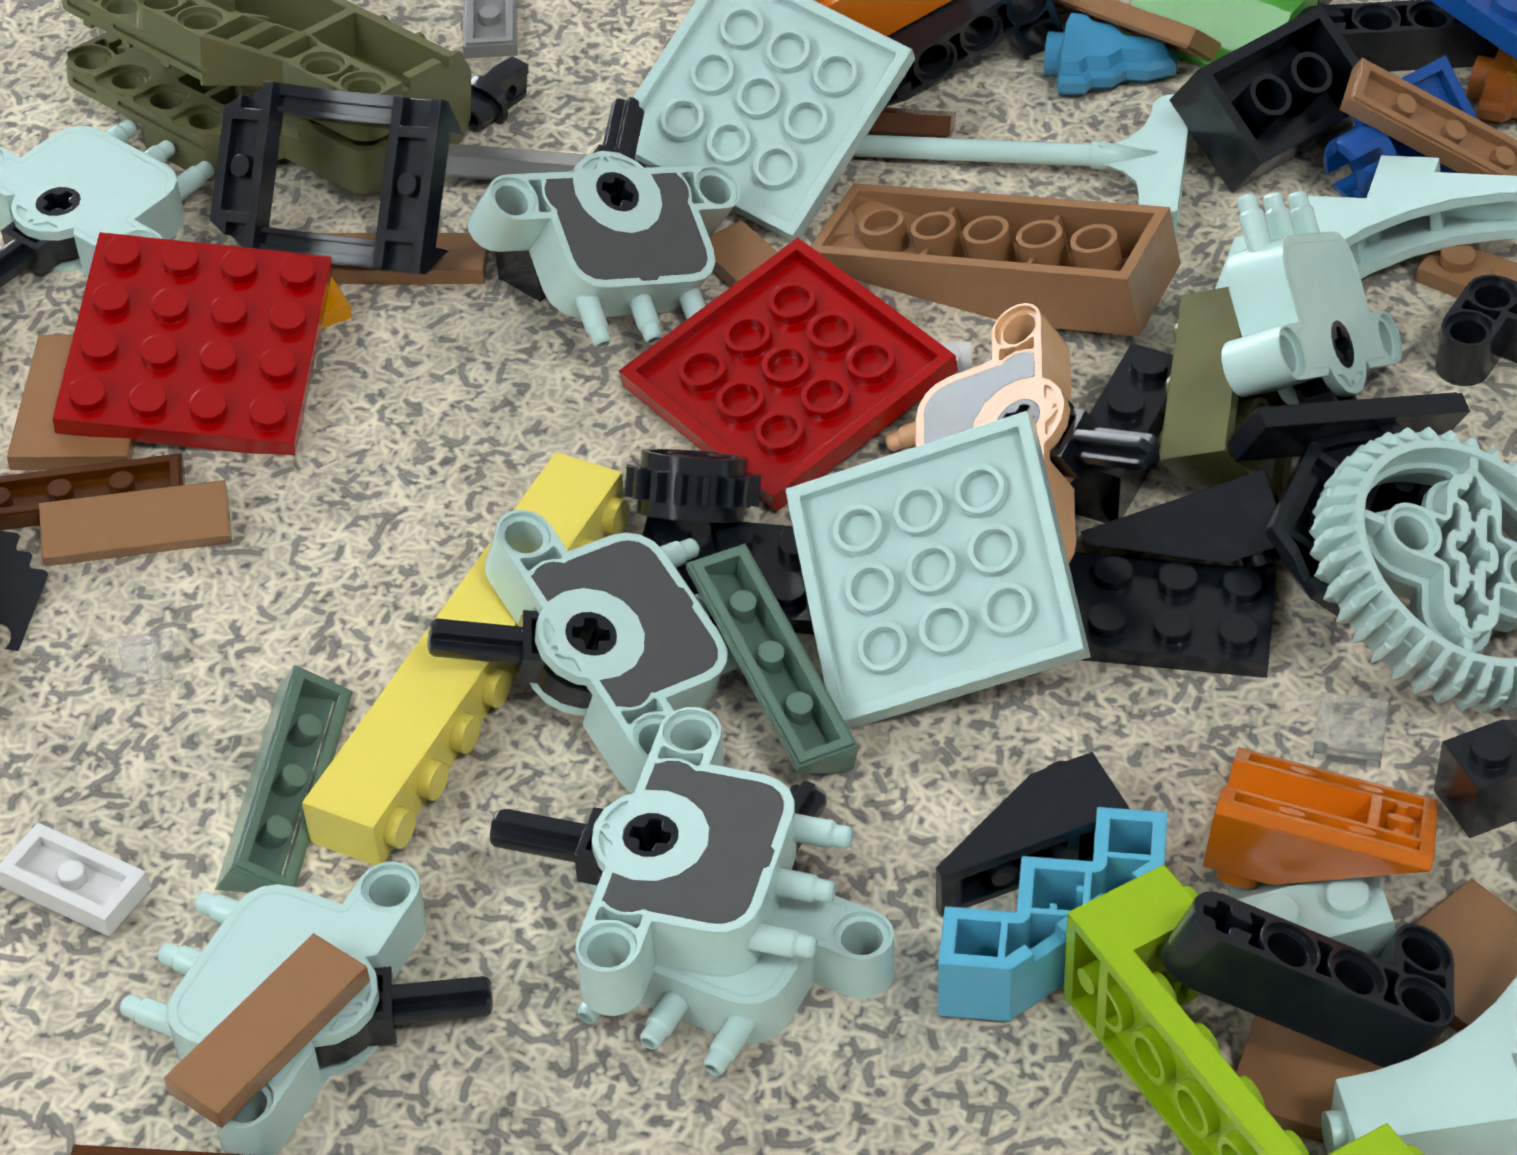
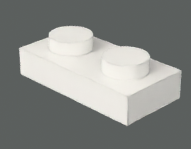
[0,822,151,937]

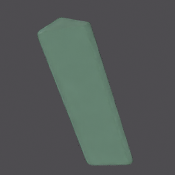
[686,544,859,773]
[215,665,353,893]

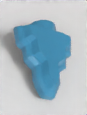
[1044,13,1178,96]

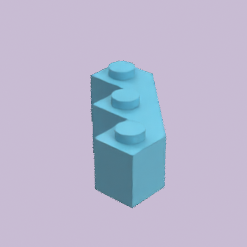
[938,807,1168,1022]

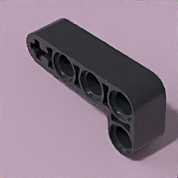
[885,0,1063,107]
[1297,0,1499,72]
[1435,275,1517,386]
[1160,891,1455,1068]

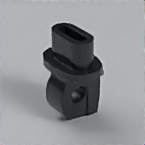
[468,56,529,130]

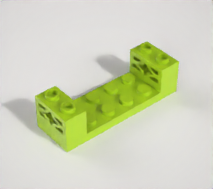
[1063,864,1424,1155]

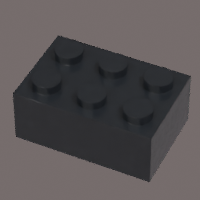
[1169,5,1359,193]

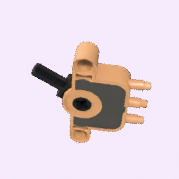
[885,303,1160,563]

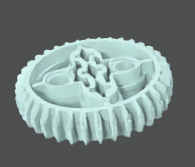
[1309,426,1517,714]

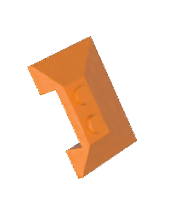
[1203,747,1438,889]

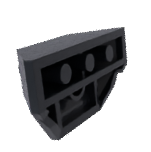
[1264,422,1432,625]

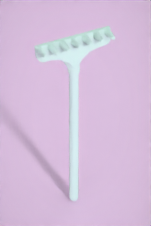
[854,94,1190,238]

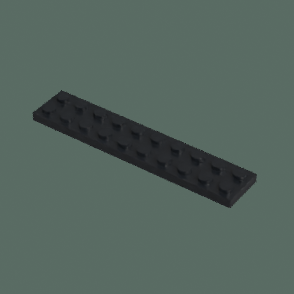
[642,516,1276,678]

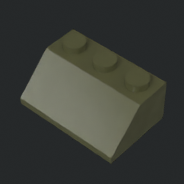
[1158,287,1292,502]

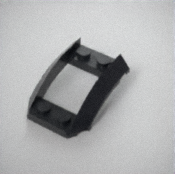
[210,80,464,275]

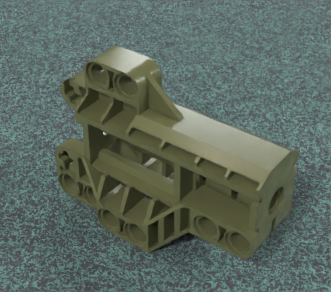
[61,0,471,194]

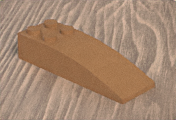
[810,183,1181,336]

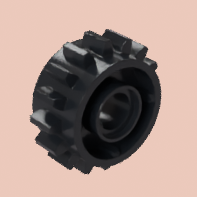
[624,449,761,523]

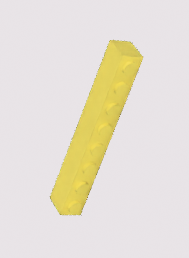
[302,452,630,865]

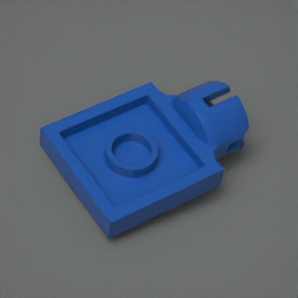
[1323,55,1478,198]

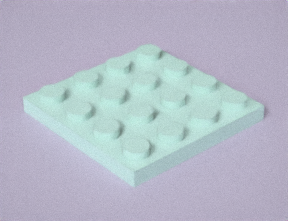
[634,0,915,241]
[785,411,1091,728]

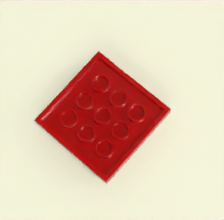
[52,232,333,455]
[619,237,958,512]

